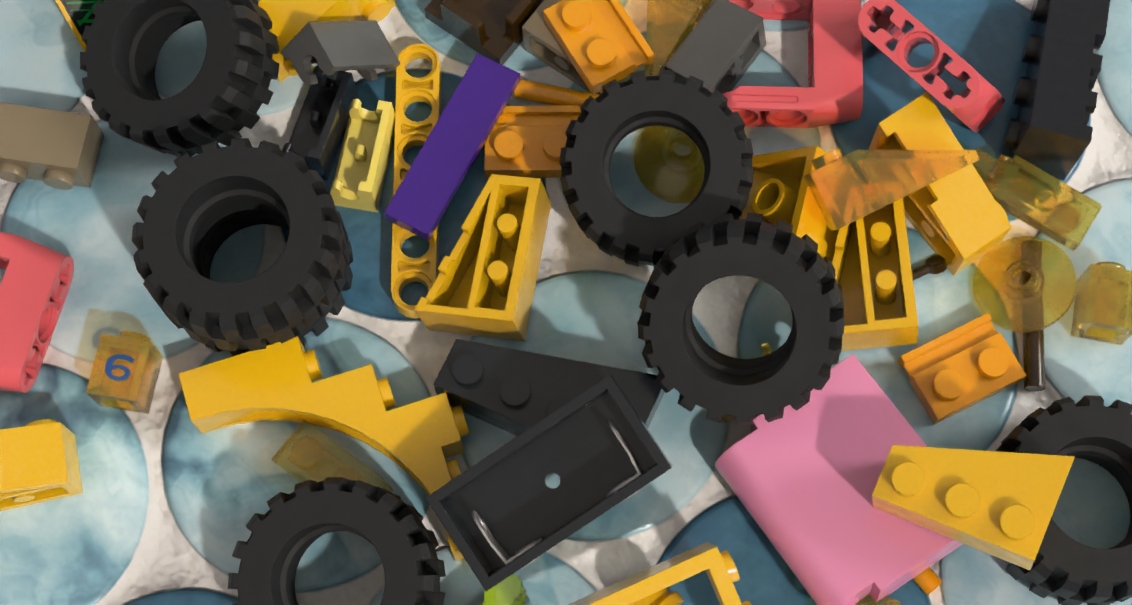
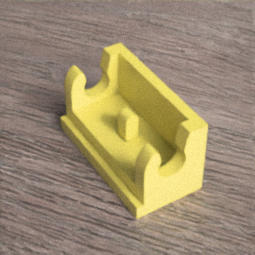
[330,99,395,213]

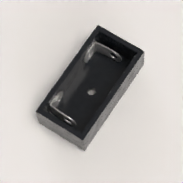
[425,375,672,591]

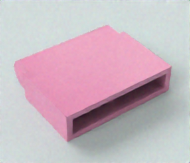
[715,354,963,605]

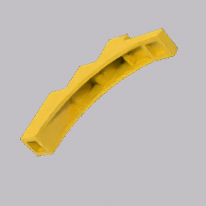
[178,336,470,562]

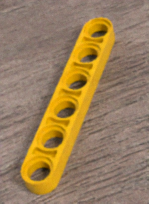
[391,43,442,319]

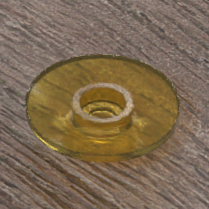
[633,126,704,203]
[973,236,1076,333]

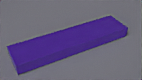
[384,53,520,241]

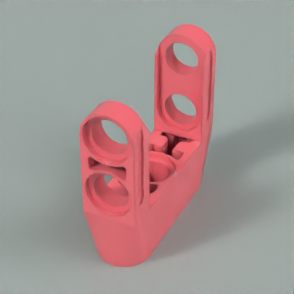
[722,0,863,128]
[856,0,1005,132]
[0,232,74,393]

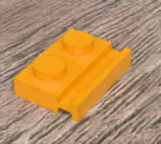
[543,0,654,95]
[484,105,582,178]
[897,313,1027,425]

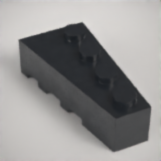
[1003,0,1110,181]
[433,339,664,436]

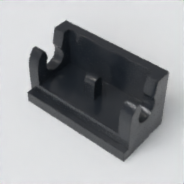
[282,66,359,180]

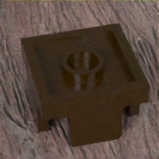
[424,0,544,65]

